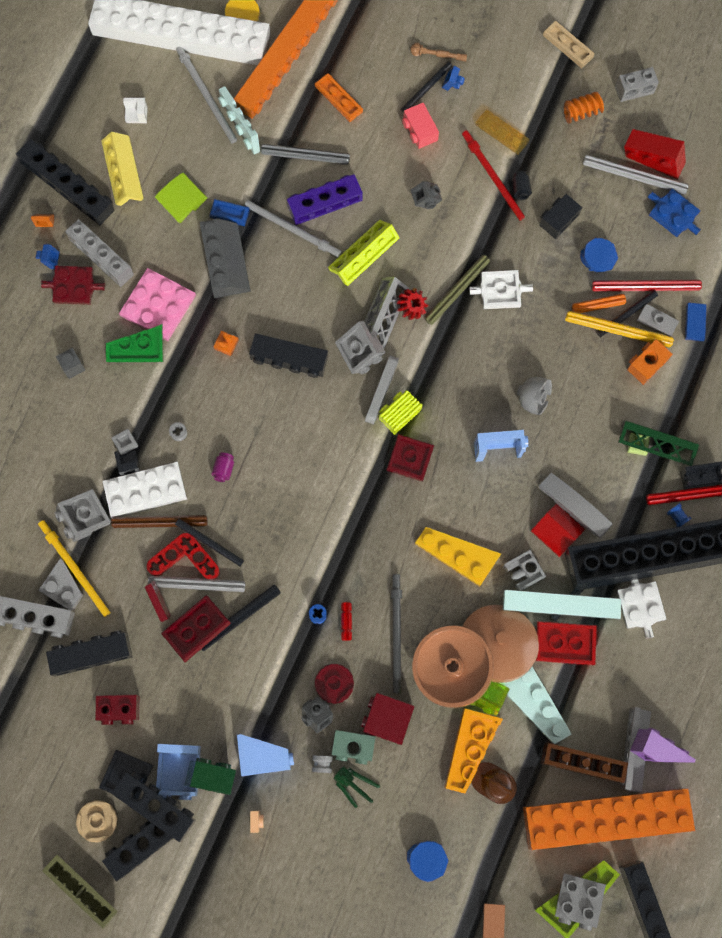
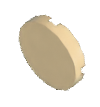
[76,800,118,842]

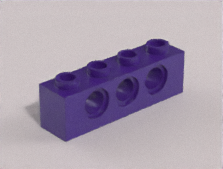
[287,174,363,226]

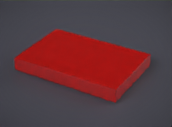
[536,621,597,666]

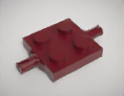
[41,266,105,305]

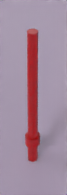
[462,130,525,221]

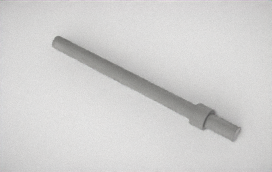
[245,200,342,257]

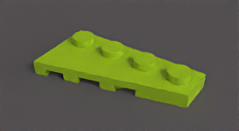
[535,860,620,938]

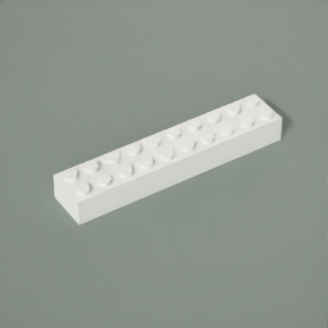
[88,0,271,65]

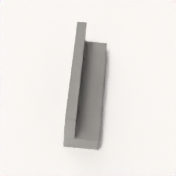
[364,277,409,348]
[620,707,651,793]

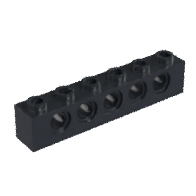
[16,139,114,226]

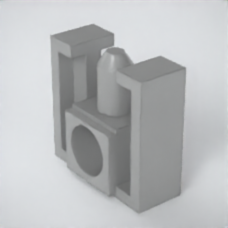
[503,550,546,591]

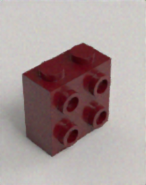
[361,693,415,746]

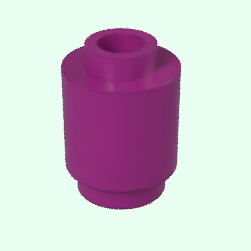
[211,452,235,482]

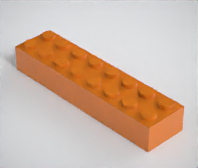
[523,788,695,850]

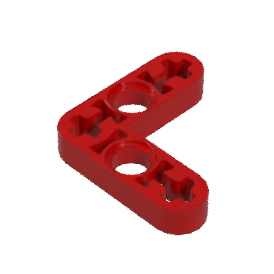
[146,533,220,580]

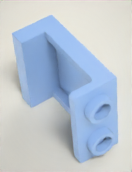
[474,430,528,462]
[156,744,201,800]

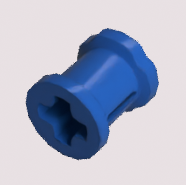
[666,503,692,527]
[309,604,327,624]

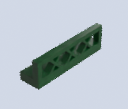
[618,420,699,466]

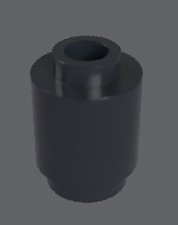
[512,171,532,200]

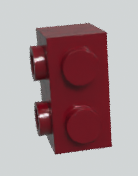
[95,695,140,725]

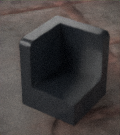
[114,451,140,476]

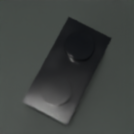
[540,194,583,239]

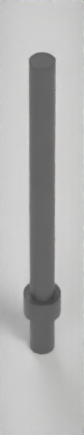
[391,574,402,694]

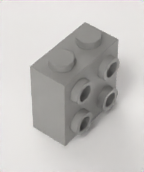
[554,873,606,931]

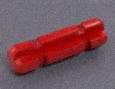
[341,602,352,641]

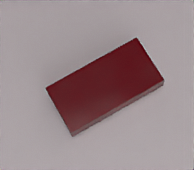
[144,580,171,622]

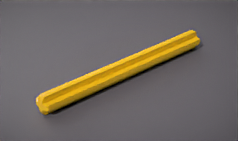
[565,311,674,347]

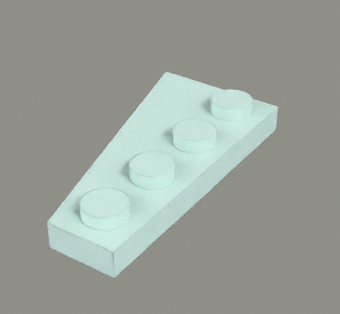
[218,86,260,155]
[496,667,571,744]

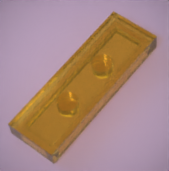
[475,109,530,155]

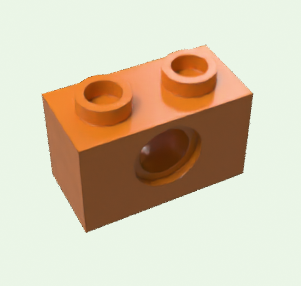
[627,339,673,385]

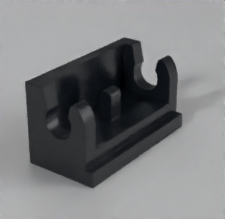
[680,461,722,490]

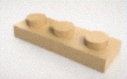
[543,21,595,68]

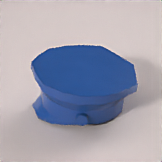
[580,238,618,272]
[407,841,449,882]

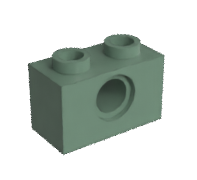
[332,730,376,765]

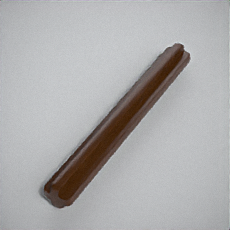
[111,515,208,528]

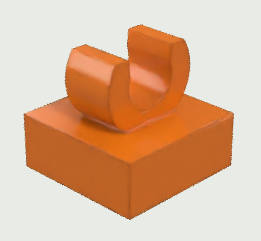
[214,331,239,356]

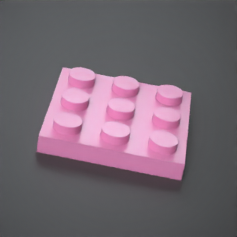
[119,268,196,341]

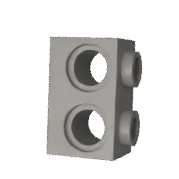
[615,67,659,102]

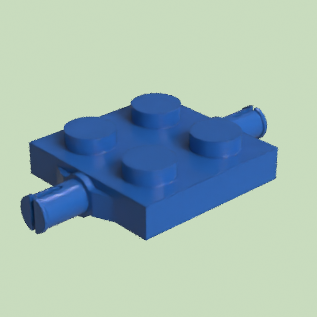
[648,189,701,237]

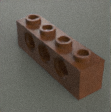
[540,743,628,783]

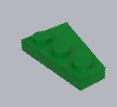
[106,324,164,362]

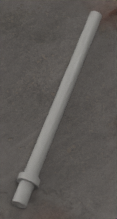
[176,47,237,144]

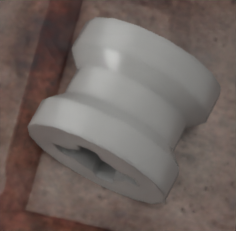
[311,755,333,773]

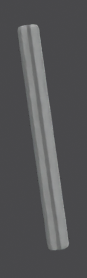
[583,155,689,194]

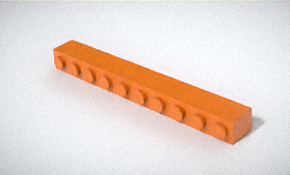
[234,0,338,119]

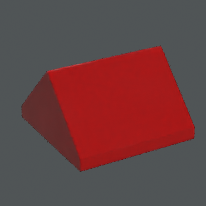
[531,504,585,557]

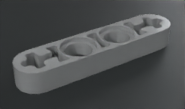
[365,355,399,425]

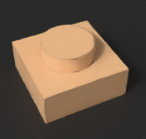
[250,811,264,833]

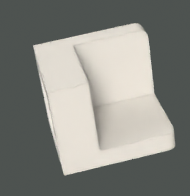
[123,98,147,123]

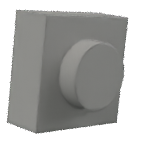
[112,429,138,456]

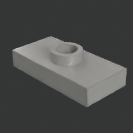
[637,304,679,336]

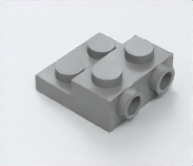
[335,321,386,374]
[55,489,111,542]

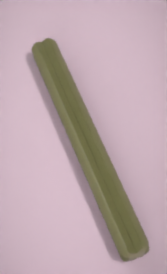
[425,255,490,325]

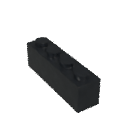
[249,333,328,378]
[46,630,133,677]
[619,860,671,938]

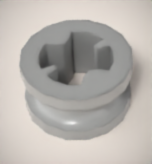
[169,422,187,441]

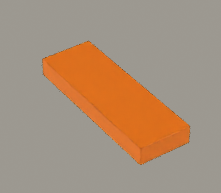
[315,73,363,122]

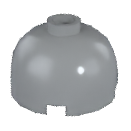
[517,376,552,415]

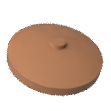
[463,605,539,683]
[412,626,494,708]

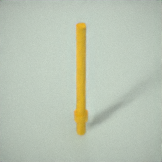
[38,520,111,617]

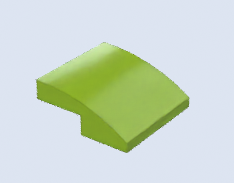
[155,173,207,223]

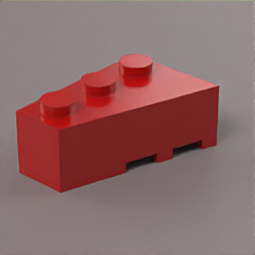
[624,129,686,180]

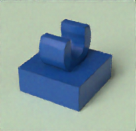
[442,66,465,91]
[35,244,60,269]

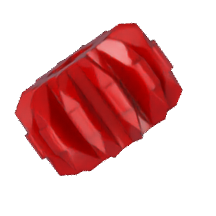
[396,288,428,320]

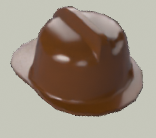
[471,762,517,804]

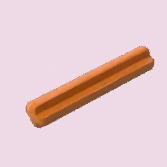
[572,294,626,313]

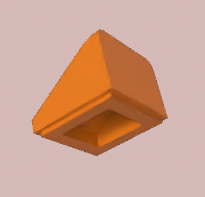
[31,214,54,227]

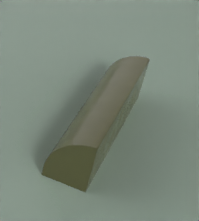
[42,855,118,930]

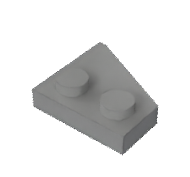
[39,559,83,611]

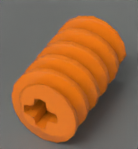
[564,92,604,124]

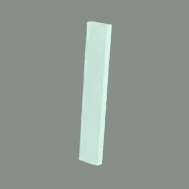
[503,590,621,619]

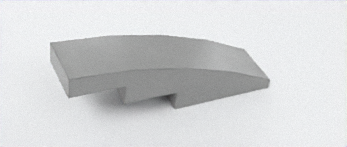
[539,473,613,538]

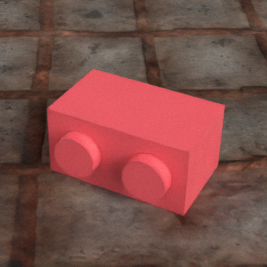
[402,103,439,149]

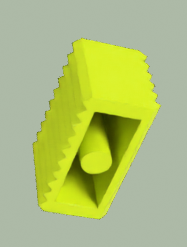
[379,390,422,435]

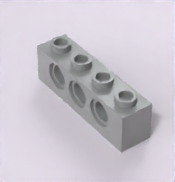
[65,219,134,287]
[0,596,75,638]

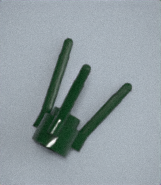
[333,766,380,808]

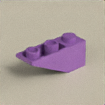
[630,728,695,763]

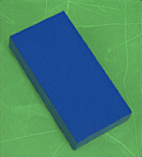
[209,199,250,226]
[685,303,706,341]

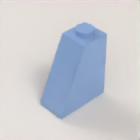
[237,734,294,776]

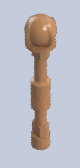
[410,43,467,62]

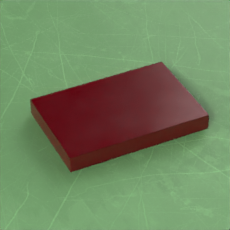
[161,595,231,663]

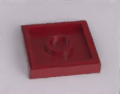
[387,434,434,482]

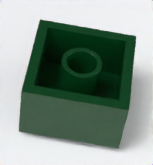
[184,758,236,795]

